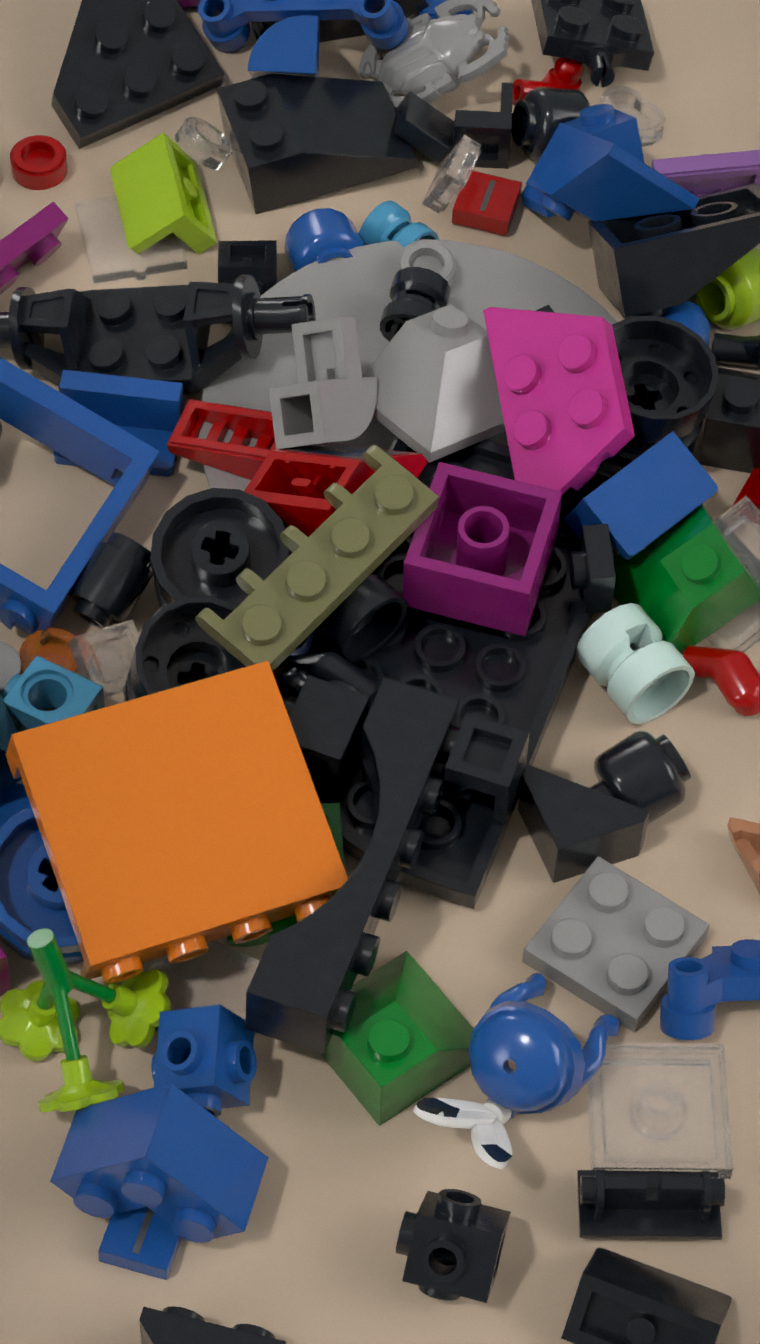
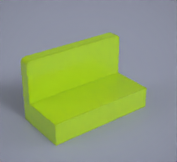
[110,132,217,254]

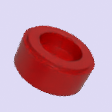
[10,135,68,190]

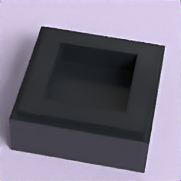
[394,91,455,163]

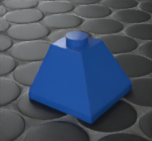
[526,123,700,222]

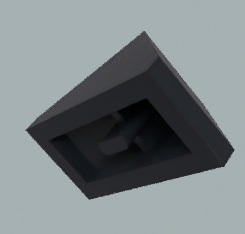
[518,764,649,883]

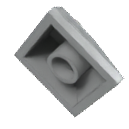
[362,304,506,463]

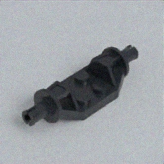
[0,274,316,394]

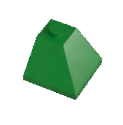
[614,504,760,655]
[321,951,473,1126]

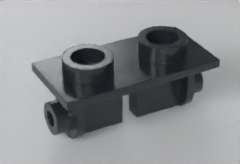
[577,1169,725,1240]

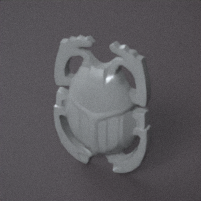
[359,0,510,113]

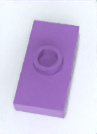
[651,150,760,196]

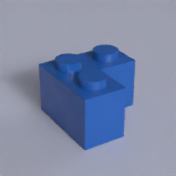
[50,1083,268,1243]

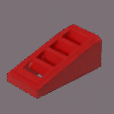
[167,399,280,480]

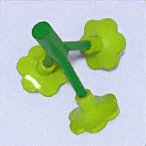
[0,928,171,1112]

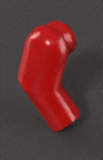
[512,57,584,106]
[683,645,760,716]

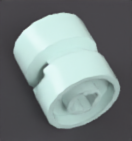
[576,603,695,724]

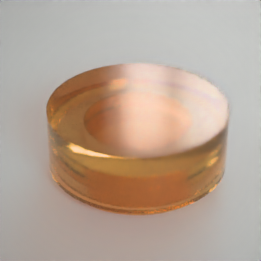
[19,628,84,676]

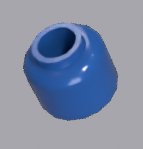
[284,208,364,272]

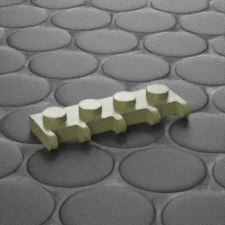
[195,445,439,672]

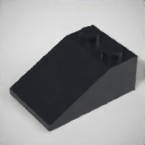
[217,73,417,214]
[588,183,760,317]

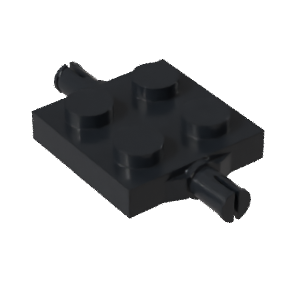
[531,0,655,87]

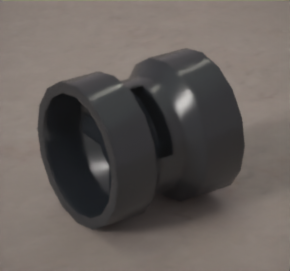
[380,267,451,342]

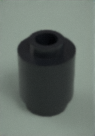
[69,532,153,630]

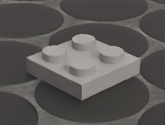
[522,856,710,1032]

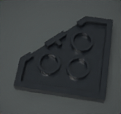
[51,0,225,149]

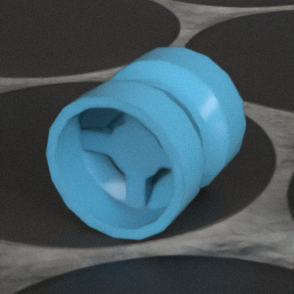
[359,200,439,248]

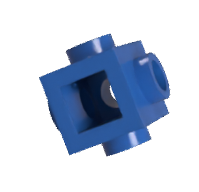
[151,1004,257,1117]

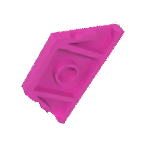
[483,307,635,495]

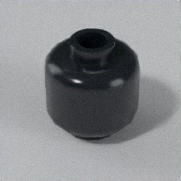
[511,87,590,161]
[589,731,691,825]

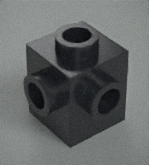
[396,1189,511,1303]

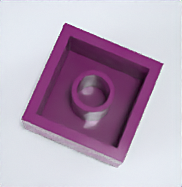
[403,462,562,636]

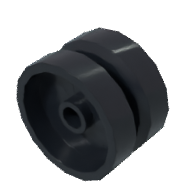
[150,488,291,608]

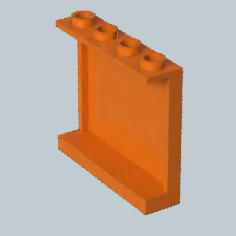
[5,661,348,984]

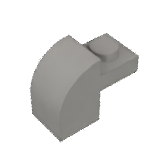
[269,316,377,450]

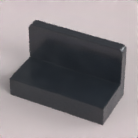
[561,1247,732,1344]

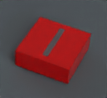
[452,170,522,236]

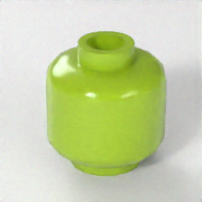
[695,247,760,330]

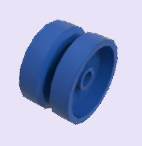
[0,806,84,964]

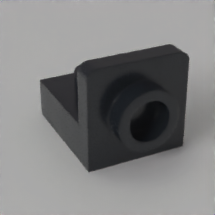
[218,240,277,296]

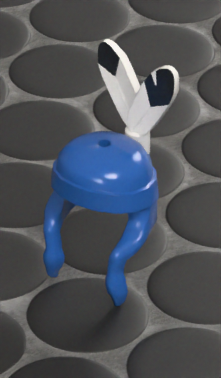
[413,973,621,1169]

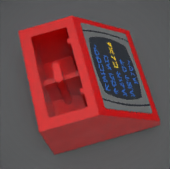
[244,443,428,537]

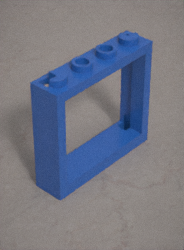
[0,357,160,642]

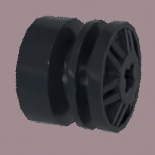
[599,316,719,474]
[123,597,246,702]

